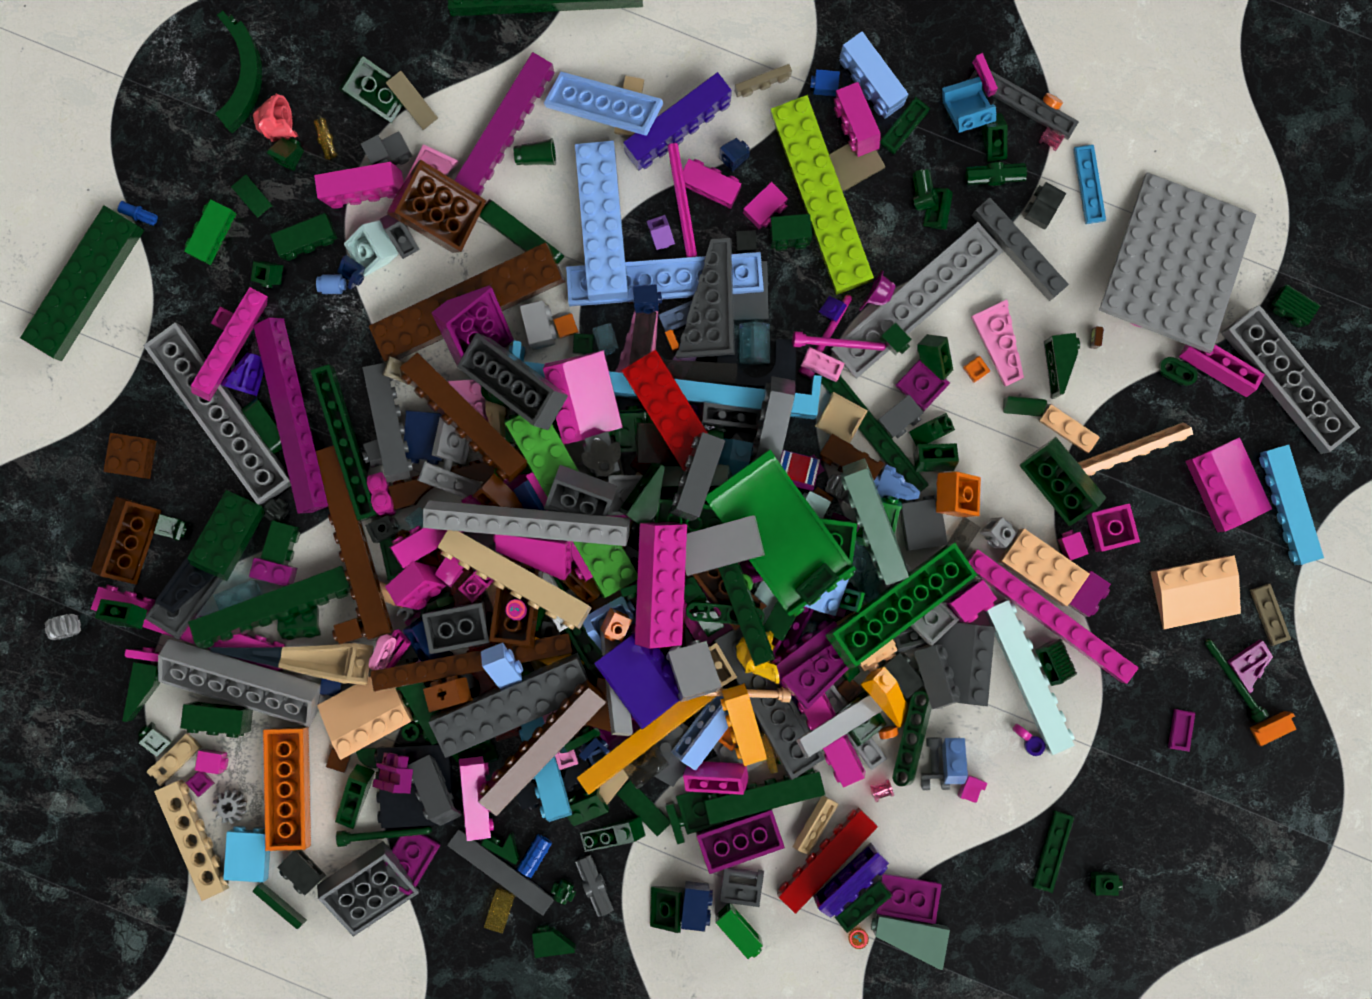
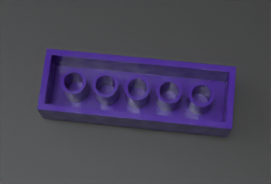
[623,72,732,171]

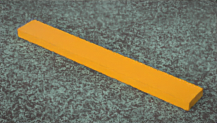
[577,696,717,795]

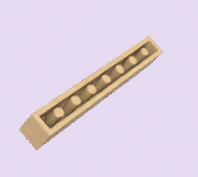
[438,530,592,630]

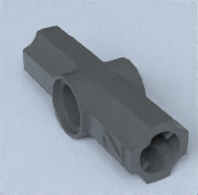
[575,854,614,917]

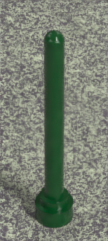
[1205,639,1269,723]
[336,826,432,847]

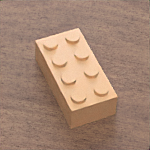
[998,528,1090,607]

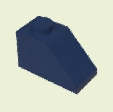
[719,138,750,172]

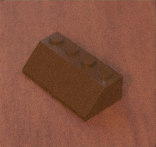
[91,496,162,585]

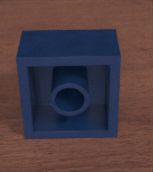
[681,881,713,932]

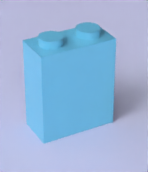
[223,826,270,882]

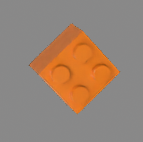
[936,472,981,517]

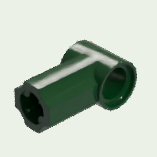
[913,169,939,211]

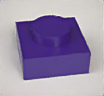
[819,296,847,322]

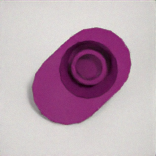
[859,270,895,311]

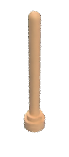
[704,687,791,702]

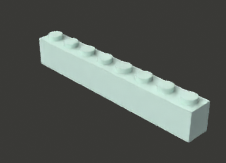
[984,600,1075,755]

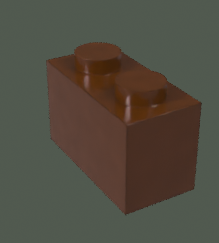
[332,618,364,644]

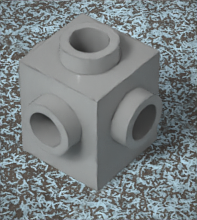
[981,517,1017,548]

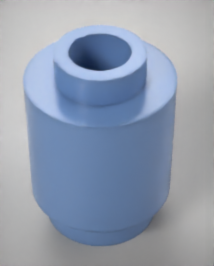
[316,274,347,294]

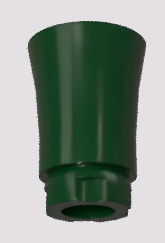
[514,138,556,166]

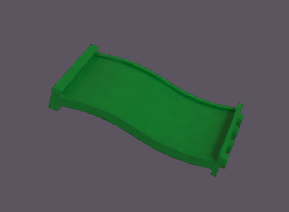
[706,450,856,617]

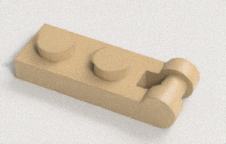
[147,733,202,786]

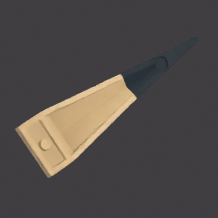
[210,643,374,685]

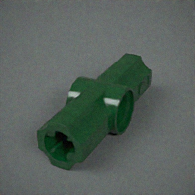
[965,162,1027,186]

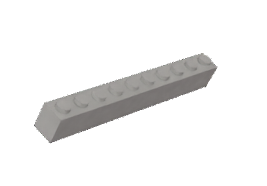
[423,500,630,546]

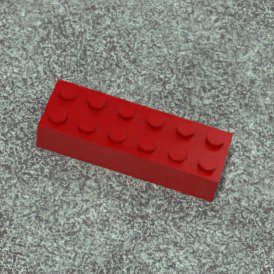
[621,349,708,472]

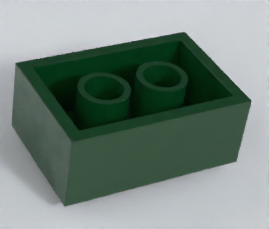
[180,701,253,738]

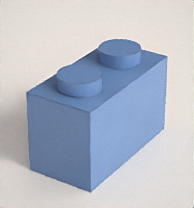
[942,738,968,784]

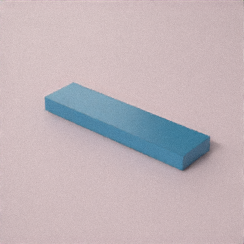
[1073,144,1106,224]

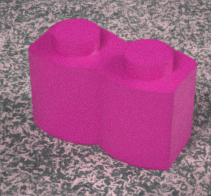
[367,472,396,518]

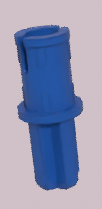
[117,201,158,225]

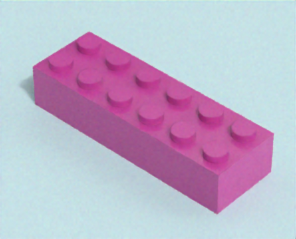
[635,522,687,649]

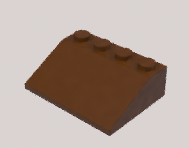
[386,160,486,253]

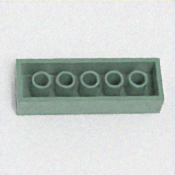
[840,458,909,586]

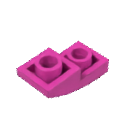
[435,557,463,587]
[458,570,494,603]

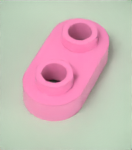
[369,634,396,671]

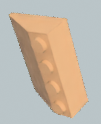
[1151,555,1241,629]
[317,676,414,760]

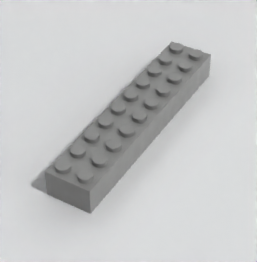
[143,323,291,505]

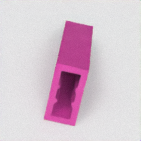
[493,534,572,580]

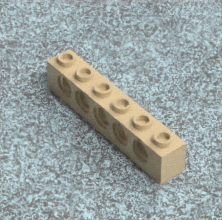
[154,779,229,901]

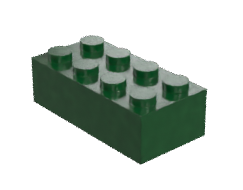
[1019,437,1106,527]
[187,490,265,581]

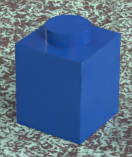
[810,69,840,96]

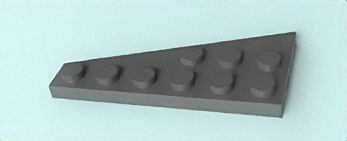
[675,238,735,359]

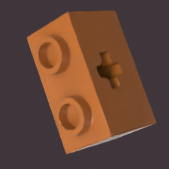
[423,675,472,712]

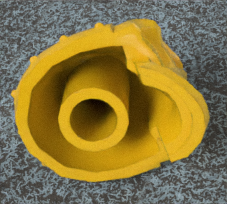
[736,631,780,684]

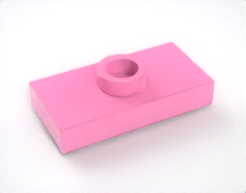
[801,347,845,382]

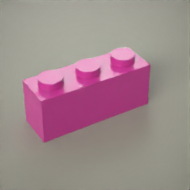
[683,159,741,209]
[683,761,749,795]

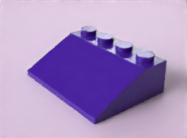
[594,632,680,729]
[813,843,889,918]

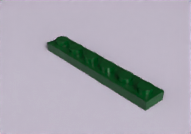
[718,562,775,666]

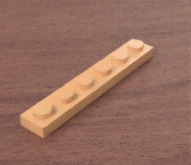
[1078,422,1193,476]

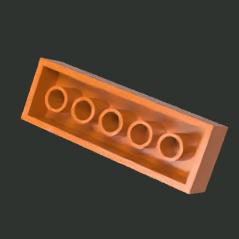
[263,727,311,851]

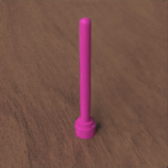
[798,295,852,379]
[792,331,886,351]

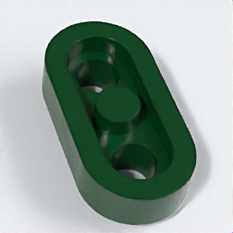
[1158,357,1198,386]

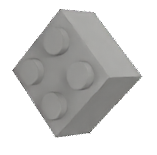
[520,300,557,350]

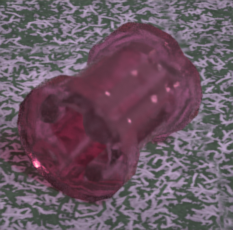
[1039,127,1065,151]
[870,779,894,802]

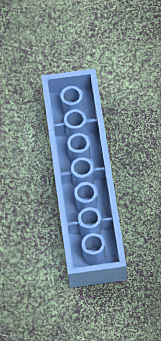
[575,141,629,302]

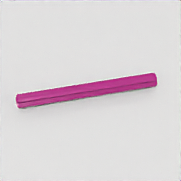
[667,143,697,258]

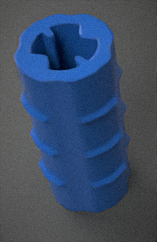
[517,834,552,878]

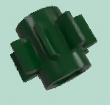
[551,879,576,905]

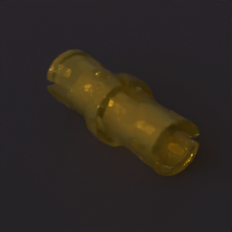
[313,118,337,160]

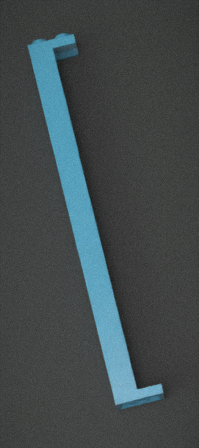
[509,341,822,419]

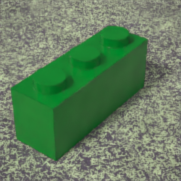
[184,199,237,265]

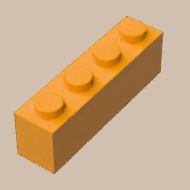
[720,684,767,766]

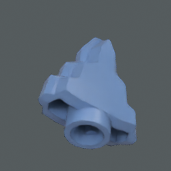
[874,464,920,500]

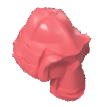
[253,93,298,142]

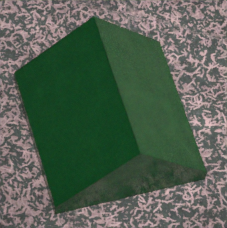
[650,886,682,933]

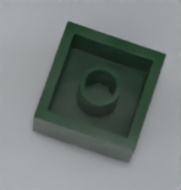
[769,214,812,251]

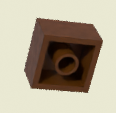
[103,433,157,479]

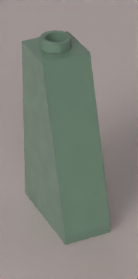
[871,914,950,970]

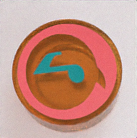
[848,928,869,949]

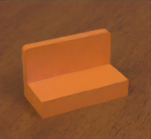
[1250,711,1296,746]

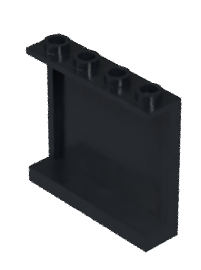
[374,744,456,828]

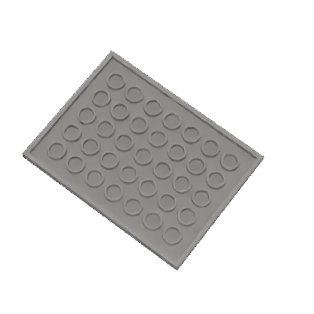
[1099,172,1257,354]

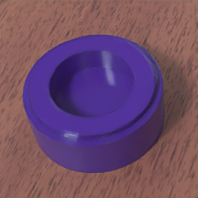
[1024,736,1045,756]

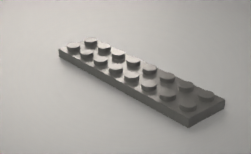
[713,627,825,780]

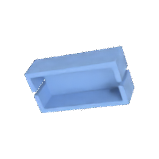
[839,32,908,119]

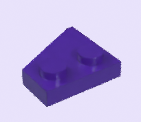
[221,353,264,396]

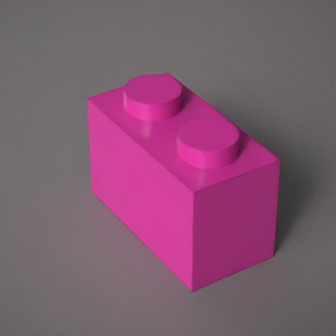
[743,182,788,229]

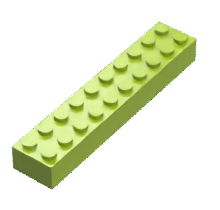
[770,95,874,295]

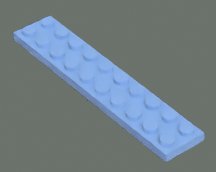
[566,252,764,307]

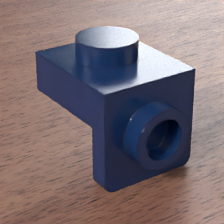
[337,255,365,290]
[579,738,610,761]

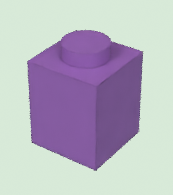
[647,215,675,250]

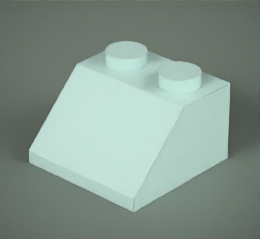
[344,220,399,276]

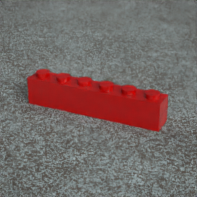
[777,808,878,914]

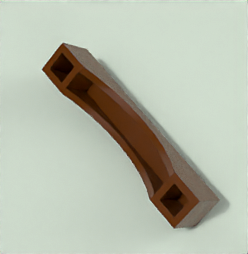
[388,460,495,510]

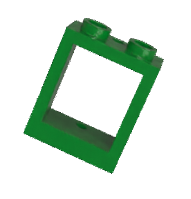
[715,903,763,959]

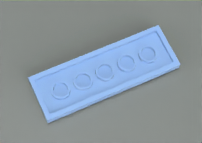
[544,72,663,136]

